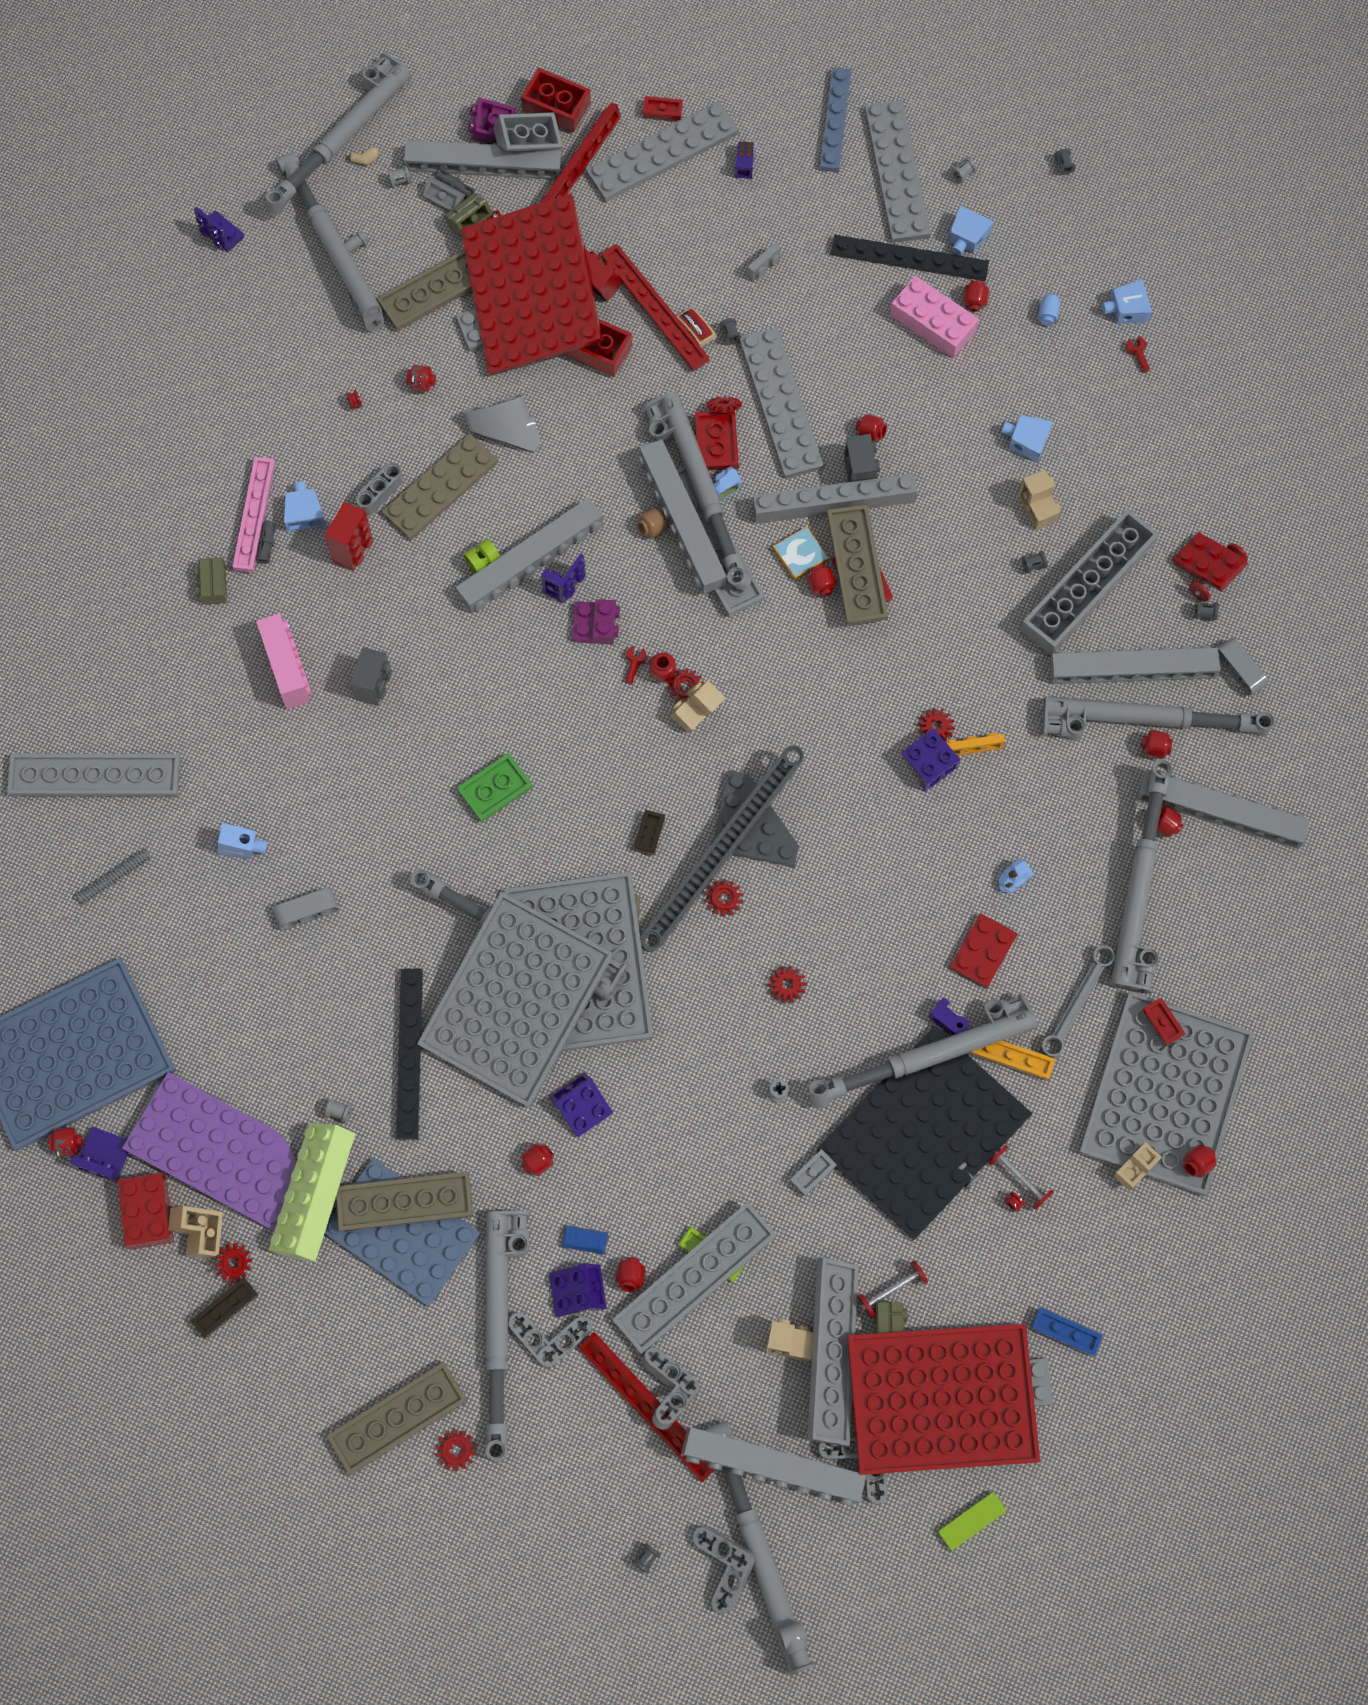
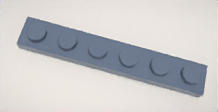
[819,67,852,173]

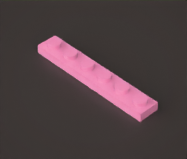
[232,457,276,573]

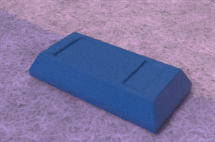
[561,1225,609,1255]

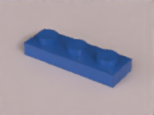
[1031,1307,1103,1357]

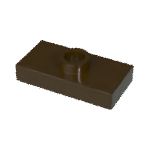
[634,809,666,856]

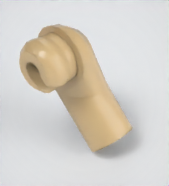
[350,147,379,165]

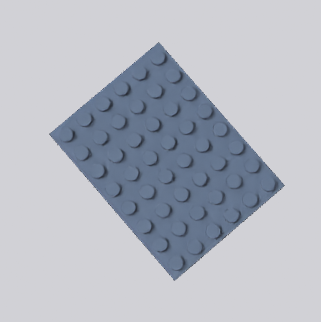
[0,957,176,1151]

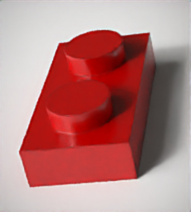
[643,96,683,121]
[1142,997,1186,1046]

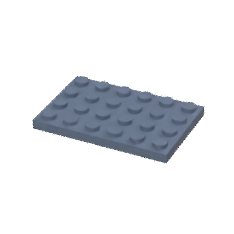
[324,1158,481,1307]

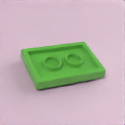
[457,753,533,823]

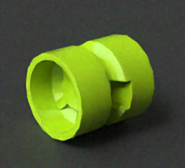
[463,538,501,574]

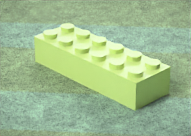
[269,1123,356,1262]

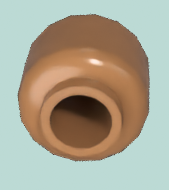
[636,508,668,538]

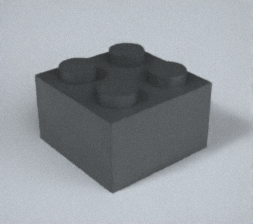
[844,434,880,482]
[349,647,393,706]

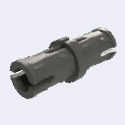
[436,169,475,199]
[256,521,276,564]

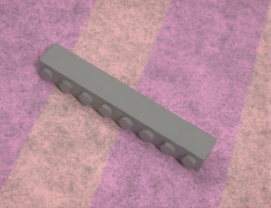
[404,139,562,180]
[638,439,727,594]
[752,473,918,524]
[456,497,604,613]
[1049,646,1220,684]
[1136,770,1310,849]
[681,1427,866,1506]

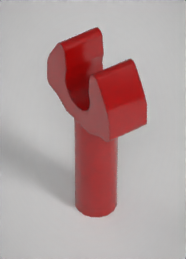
[1126,336,1150,373]
[625,646,647,685]

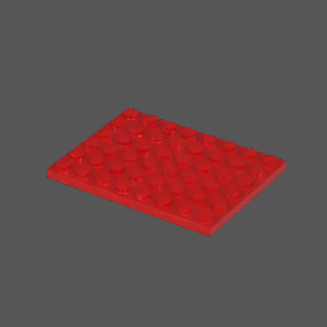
[461,193,603,376]
[847,1324,1040,1475]

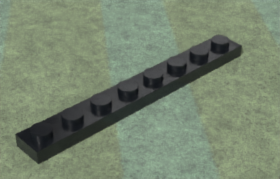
[831,234,989,282]
[396,969,423,1140]

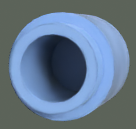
[1038,294,1060,326]

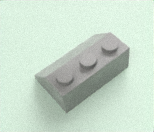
[493,113,563,151]

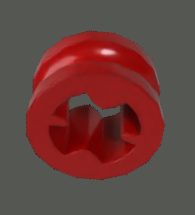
[346,390,362,410]
[1004,1191,1026,1213]

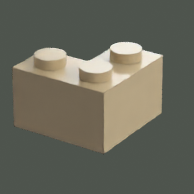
[1018,470,1061,530]
[670,680,725,733]
[168,1206,223,1259]
[766,1318,813,1362]

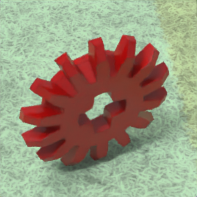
[706,396,742,413]
[667,668,704,702]
[918,708,955,741]
[705,879,744,917]
[768,966,807,1004]
[215,1242,252,1283]
[436,1429,477,1471]

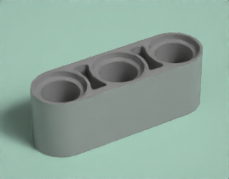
[356,462,403,516]
[1217,638,1268,696]
[273,888,339,930]

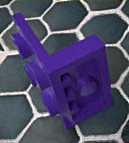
[194,206,244,252]
[541,553,586,604]
[902,729,960,792]
[549,1072,613,1137]
[70,1127,129,1183]
[549,1263,607,1317]

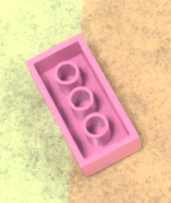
[890,276,979,359]
[256,613,312,709]

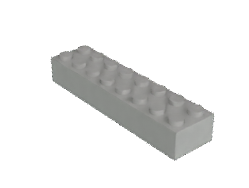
[1020,509,1159,656]

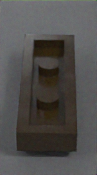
[190,1277,259,1339]

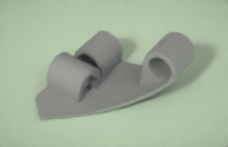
[463,395,541,452]

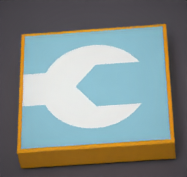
[772,526,829,581]

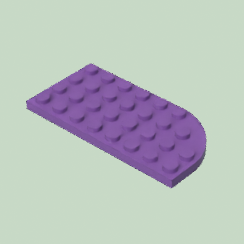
[122,1072,296,1232]

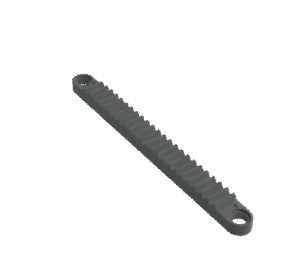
[641,745,804,952]

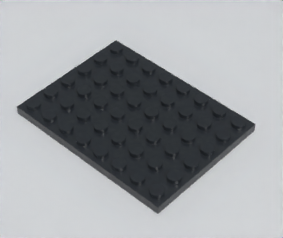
[817,1025,1033,1240]

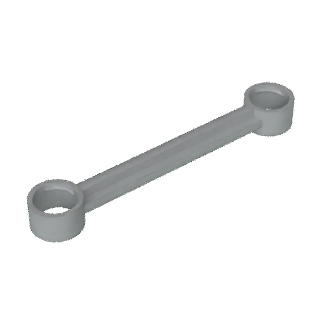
[1041,945,1115,1059]

